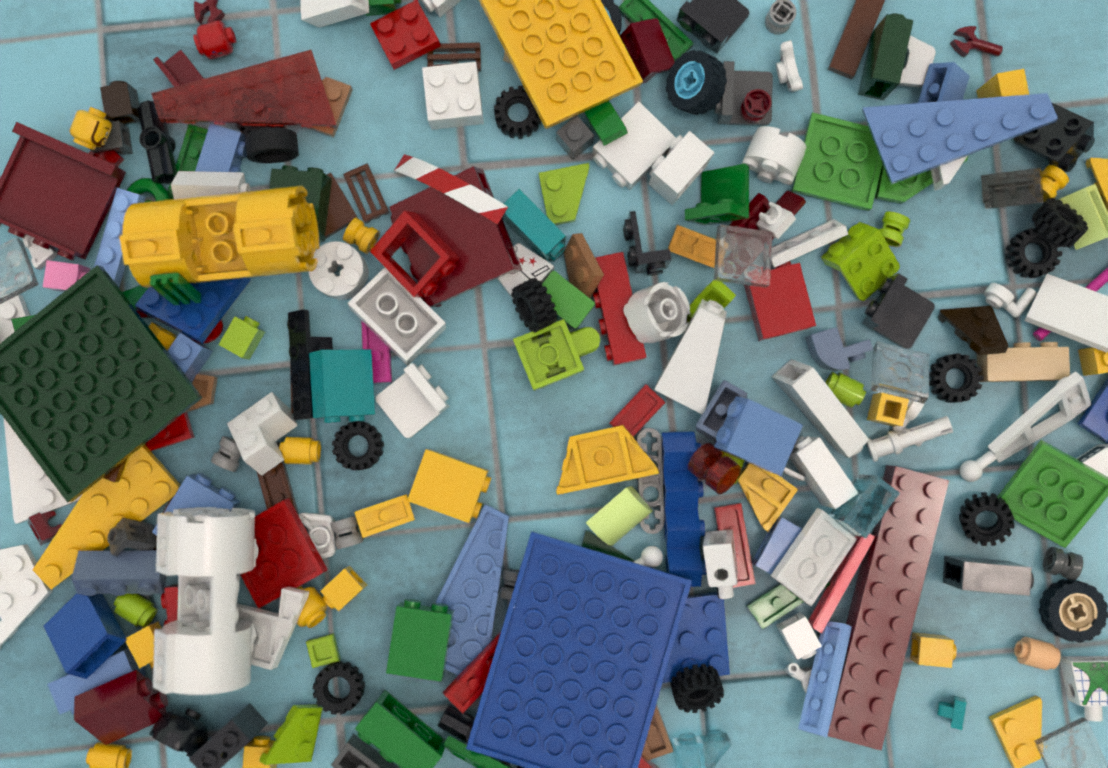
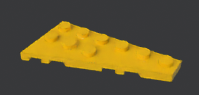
[33,444,181,590]

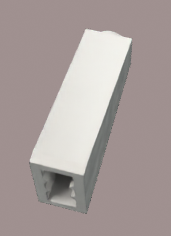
[654,299,727,414]
[771,359,869,458]

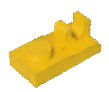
[354,494,415,538]

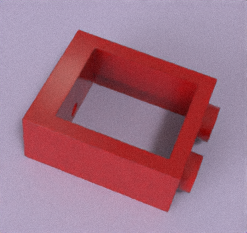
[370,210,460,298]

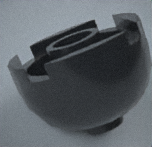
[149,708,208,757]

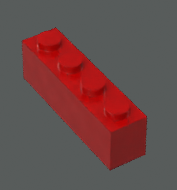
[592,252,647,366]

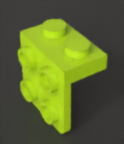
[821,222,900,301]

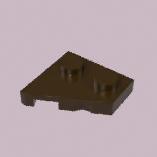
[938,305,1009,355]

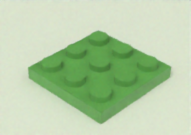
[791,112,883,211]
[997,440,1108,548]

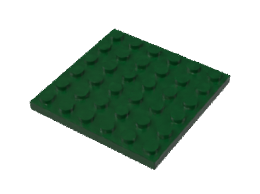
[0,265,203,503]

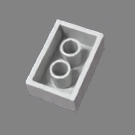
[348,268,446,366]

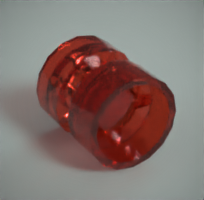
[688,443,741,494]

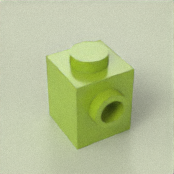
[218,316,265,360]

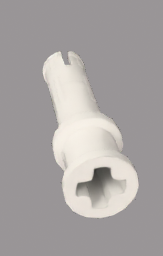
[866,416,953,462]

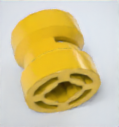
[1028,165,1069,202]
[343,217,380,254]

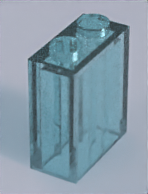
[829,474,900,539]

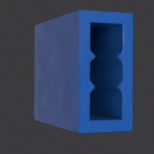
[44,593,127,679]

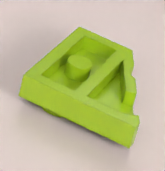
[538,163,590,225]
[260,704,322,765]

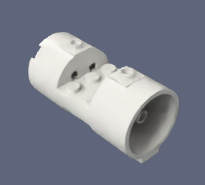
[153,507,258,695]

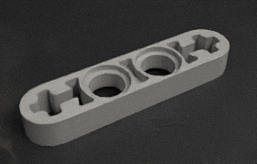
[636,428,665,534]

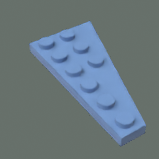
[862,93,1058,185]
[435,504,509,675]

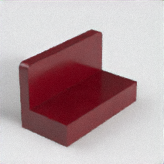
[620,18,675,84]
[153,50,216,110]

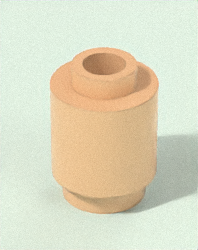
[1014,637,1061,670]

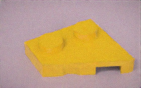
[989,695,1042,768]

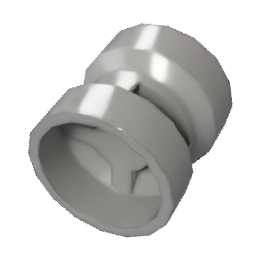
[765,0,796,35]
[211,436,241,472]
[330,516,363,549]

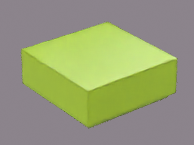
[306,633,340,668]

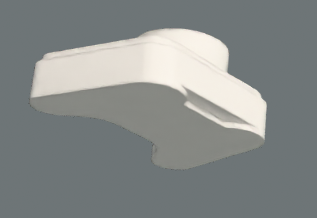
[898,35,936,88]
[776,40,803,92]
[299,512,337,559]

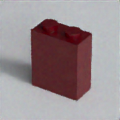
[74,669,168,745]

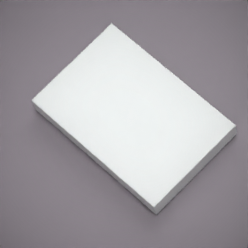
[1025,274,1108,353]
[771,508,857,606]

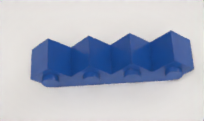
[662,432,707,587]

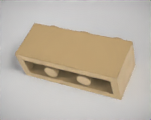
[977,342,1070,382]

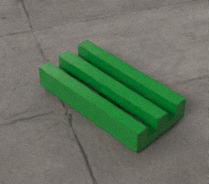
[150,272,201,306]

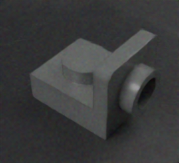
[107,518,156,556]

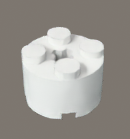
[742,126,807,185]
[309,241,369,300]
[623,282,690,343]

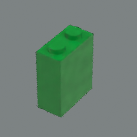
[386,599,454,682]

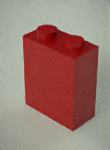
[743,261,816,341]

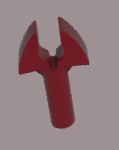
[194,0,225,25]
[950,26,1003,57]

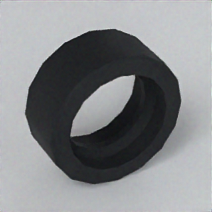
[245,128,299,163]

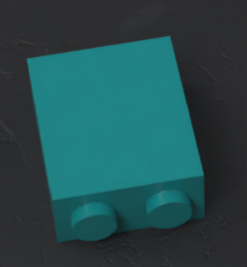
[502,189,566,262]
[309,349,375,423]

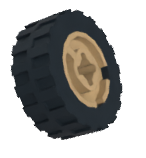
[1039,579,1108,643]

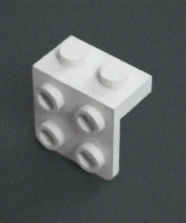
[376,363,450,438]

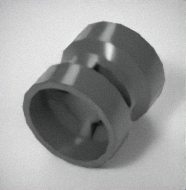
[1043,547,1083,581]
[500,569,519,600]

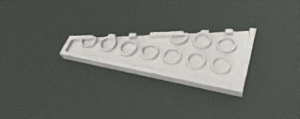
[0,294,83,524]

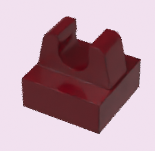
[27,511,62,546]

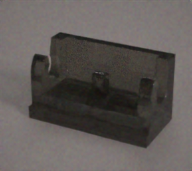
[981,168,1044,209]

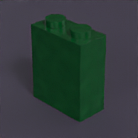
[858,13,914,100]
[269,165,332,242]

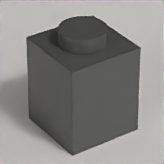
[556,115,594,160]

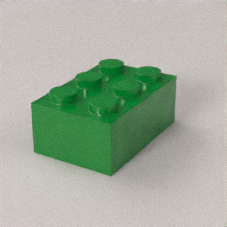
[355,690,446,768]

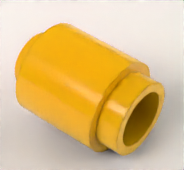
[279,437,321,465]
[86,742,132,768]

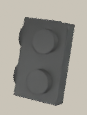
[714,61,773,126]

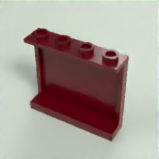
[0,122,126,261]
[389,166,522,307]

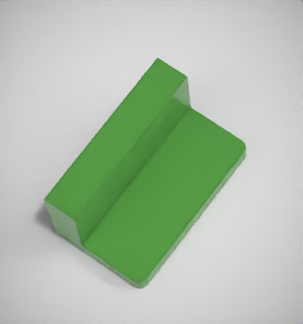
[542,271,595,329]

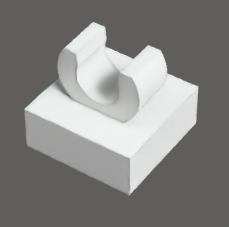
[756,202,796,239]

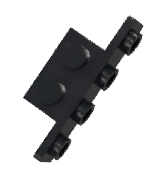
[287,310,333,420]

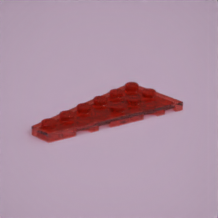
[151,50,337,128]

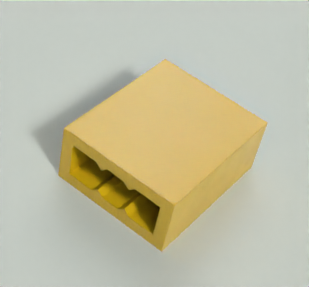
[407,449,492,523]

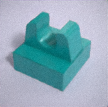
[937,696,967,730]

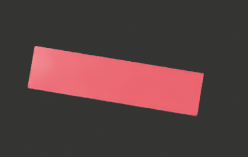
[808,530,875,633]

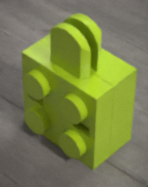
[513,319,600,391]

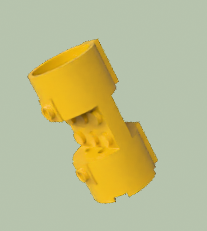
[119,186,319,288]

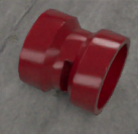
[740,89,772,123]

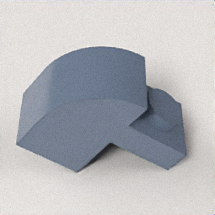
[805,327,873,371]

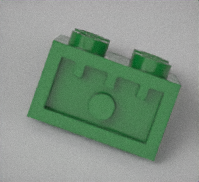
[685,164,749,225]

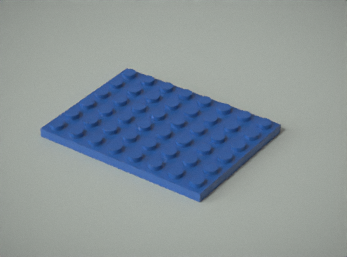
[466,531,692,768]

